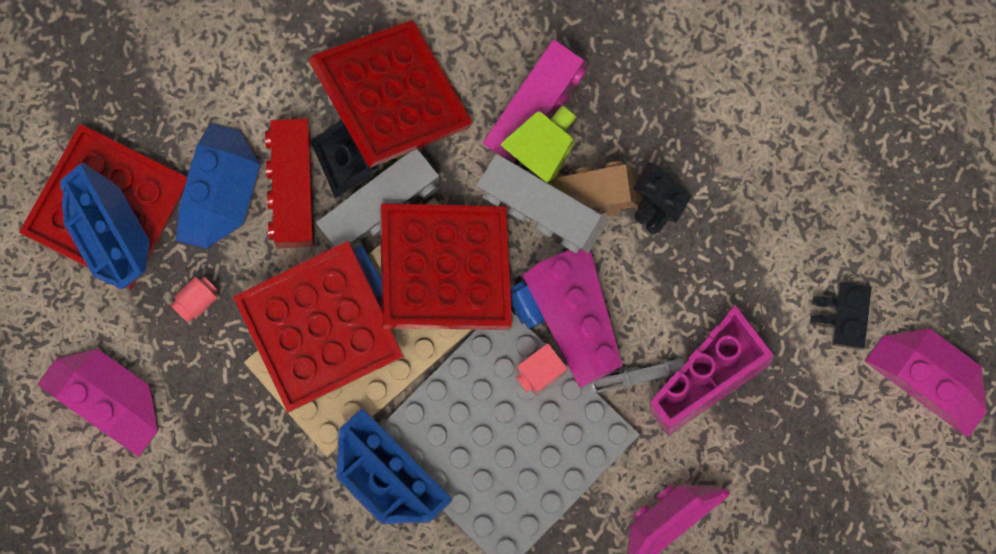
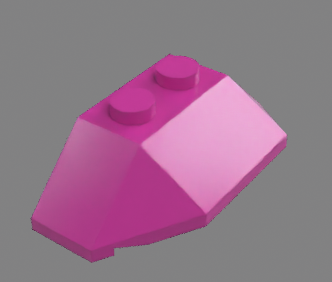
[864,328,987,438]
[37,349,158,457]
[627,484,731,554]

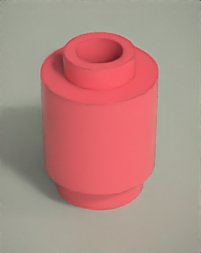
[170,277,217,323]

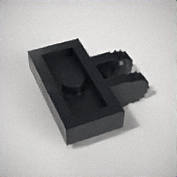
[633,162,692,234]
[810,282,872,350]

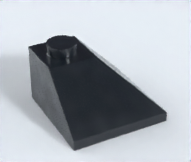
[311,119,379,198]

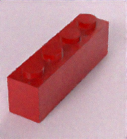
[265,118,315,249]

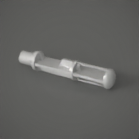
[588,358,684,393]

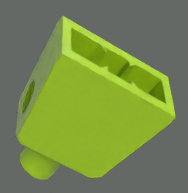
[501,105,577,185]

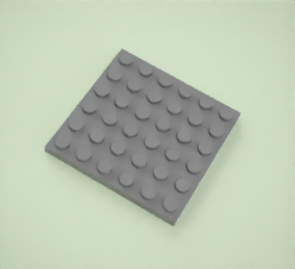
[380,311,640,554]

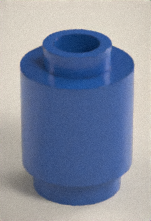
[510,281,545,330]

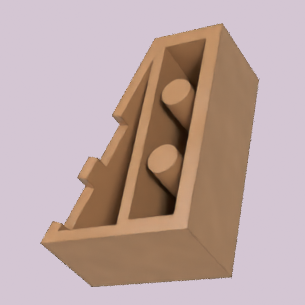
[542,161,643,216]

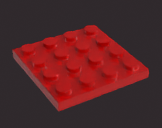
[308,20,473,168]
[19,124,188,290]
[380,203,512,330]
[233,241,405,413]

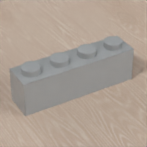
[316,149,440,249]
[477,154,608,254]

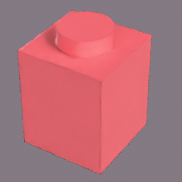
[516,343,568,396]

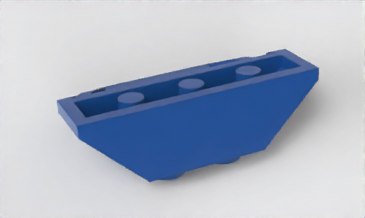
[176,123,261,249]
[60,164,150,289]
[336,408,453,524]

